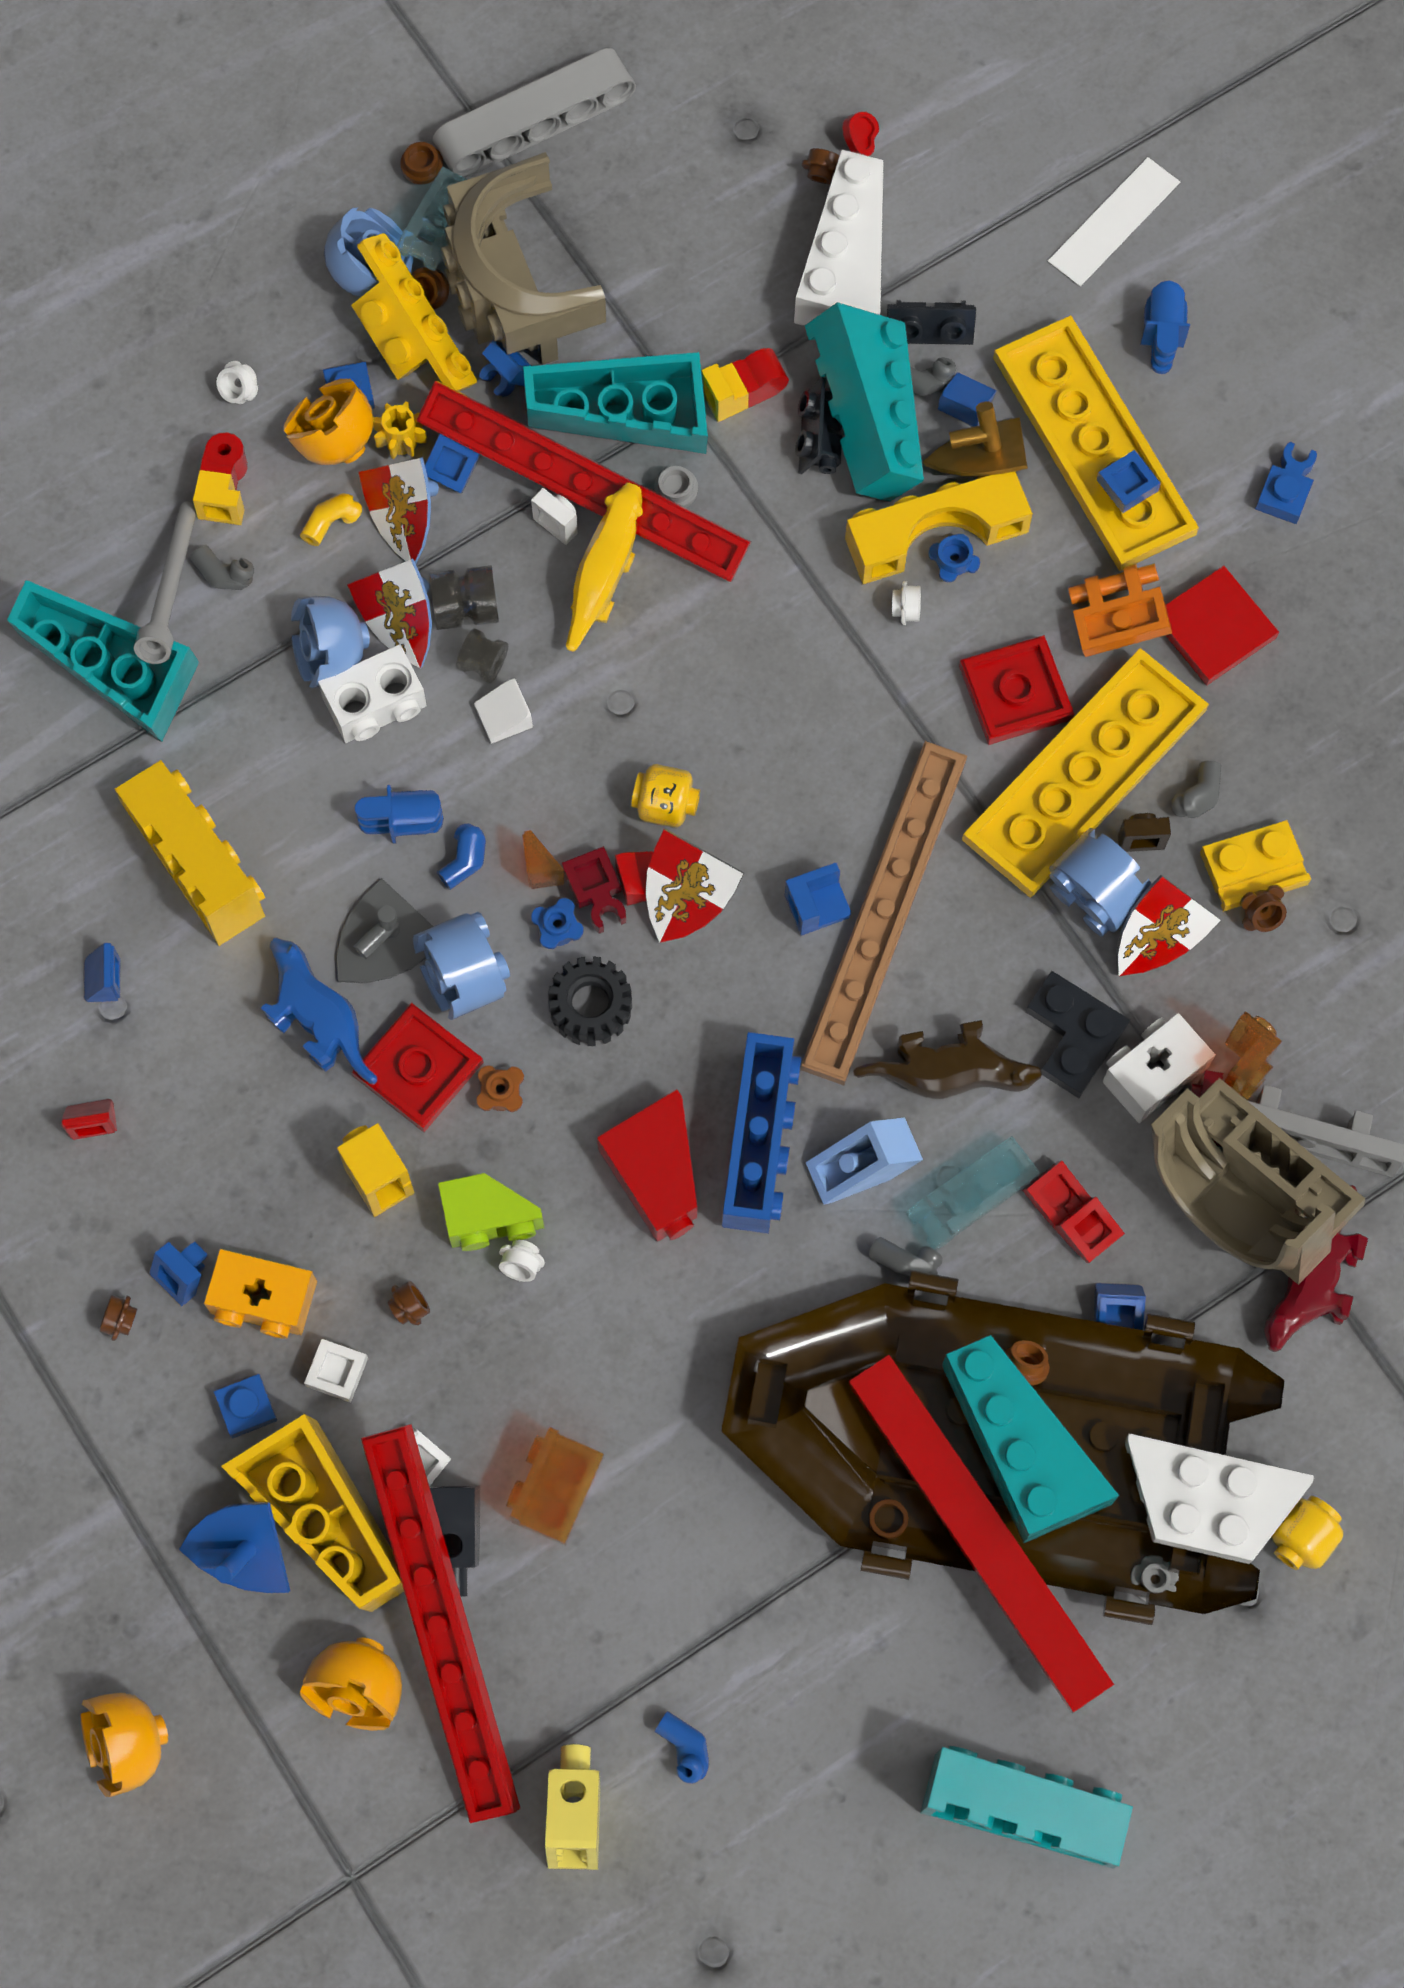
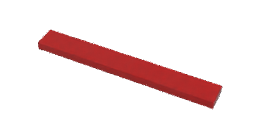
[416,381,752,582]
[849,1355,1115,1713]
[361,1424,521,1823]

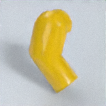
[300,493,362,546]

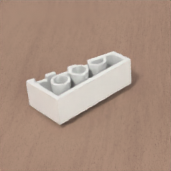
[794,150,883,325]

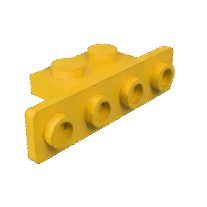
[351,233,477,392]

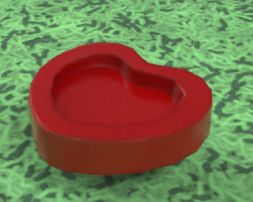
[842,112,879,156]

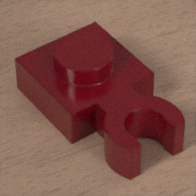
[562,846,626,934]

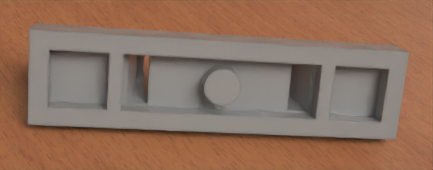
[1248,1085,1404,1177]

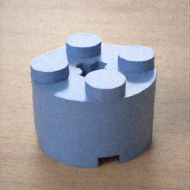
[1049,828,1152,937]
[413,912,510,1020]

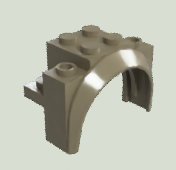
[441,152,606,365]
[1151,1078,1365,1285]

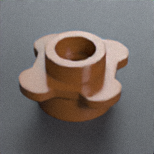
[476,1065,524,1112]

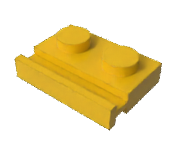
[1200,820,1311,912]

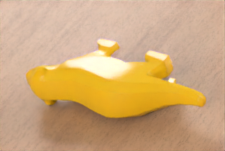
[566,483,643,652]

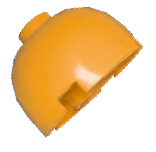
[284,379,373,465]
[300,1637,402,1731]
[81,1693,168,1797]

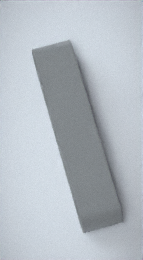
[433,48,636,178]

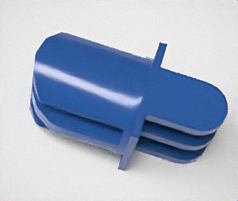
[1140,280,1190,374]
[355,785,444,844]

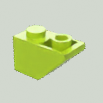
[438,1173,544,1251]

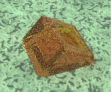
[522,830,565,889]

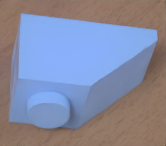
[806,1118,923,1205]

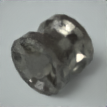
[456,628,509,683]

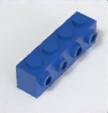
[722,1032,801,1234]

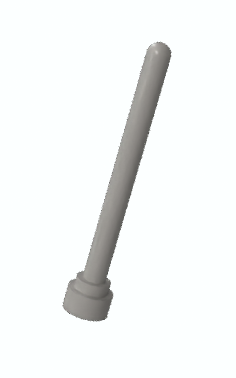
[134,501,196,664]

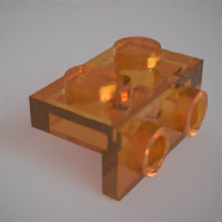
[1224,1012,1282,1101]
[506,1427,604,1546]

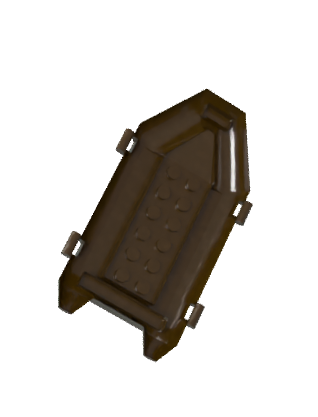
[721,1270,1285,1625]

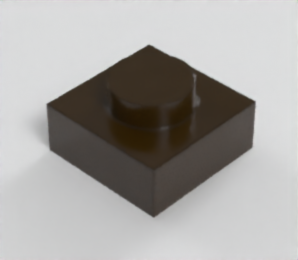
[1118,813,1171,852]

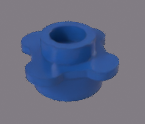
[929,534,980,582]
[531,898,584,949]

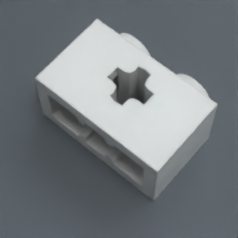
[1103,1013,1216,1123]

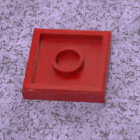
[1166,566,1279,686]
[959,635,1074,745]
[352,1003,484,1132]

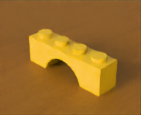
[845,471,1033,584]

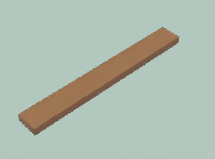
[801,741,967,1086]

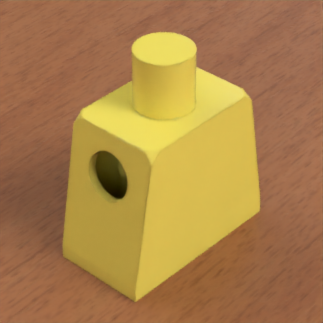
[545,1744,600,1870]

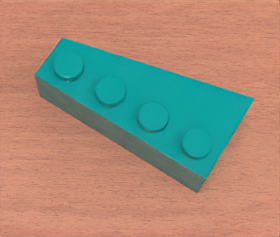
[804,302,924,502]
[523,352,708,454]
[7,580,199,742]
[942,1335,1119,1543]
[920,1746,1133,1868]

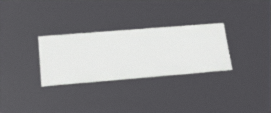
[1048,157,1180,287]

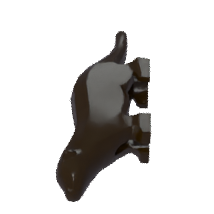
[853,1020,1042,1099]

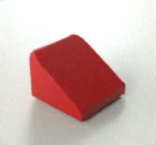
[615,851,653,906]
[62,1099,117,1140]

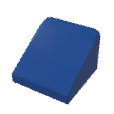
[938,372,997,427]
[84,943,120,1002]
[1094,1283,1146,1330]

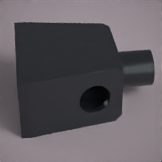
[430,1486,480,1597]

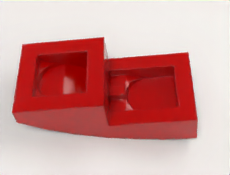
[1022,1160,1125,1263]

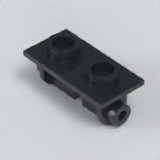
[887,300,976,345]
[795,377,843,474]

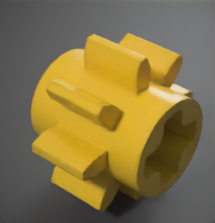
[373,401,427,459]

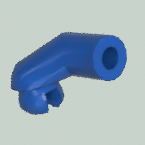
[437,823,486,890]
[655,1711,709,1784]

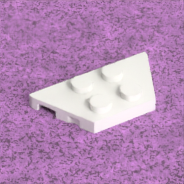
[1125,1434,1314,1564]

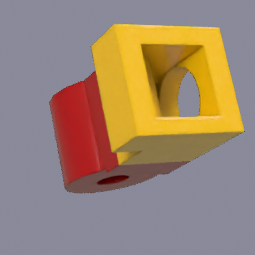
[701,348,789,422]
[193,432,248,525]

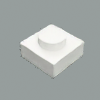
[531,488,578,545]
[304,1339,368,1403]

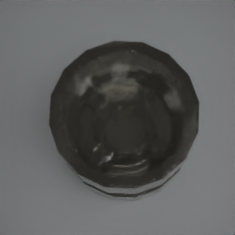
[429,565,499,630]

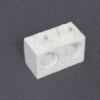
[318,644,427,744]

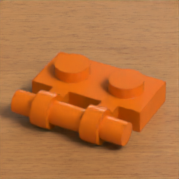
[1068,563,1172,657]

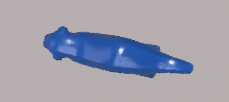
[261,938,377,1084]

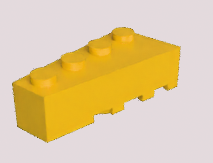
[115,760,265,946]
[221,1414,404,1612]

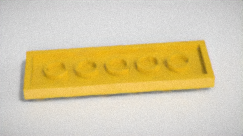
[993,315,1199,571]
[962,648,1209,898]

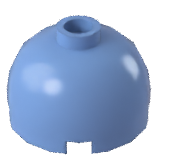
[324,207,413,297]
[291,596,370,688]

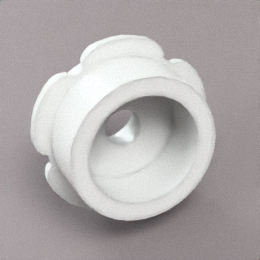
[217,361,258,404]
[892,581,921,625]
[499,1240,545,1282]

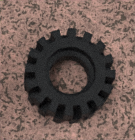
[548,956,632,1046]

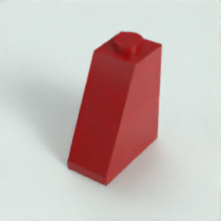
[597,1089,697,1242]

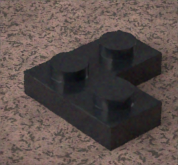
[1026,971,1130,1098]

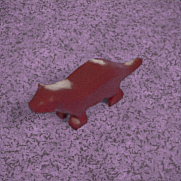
[1264,1185,1368,1352]

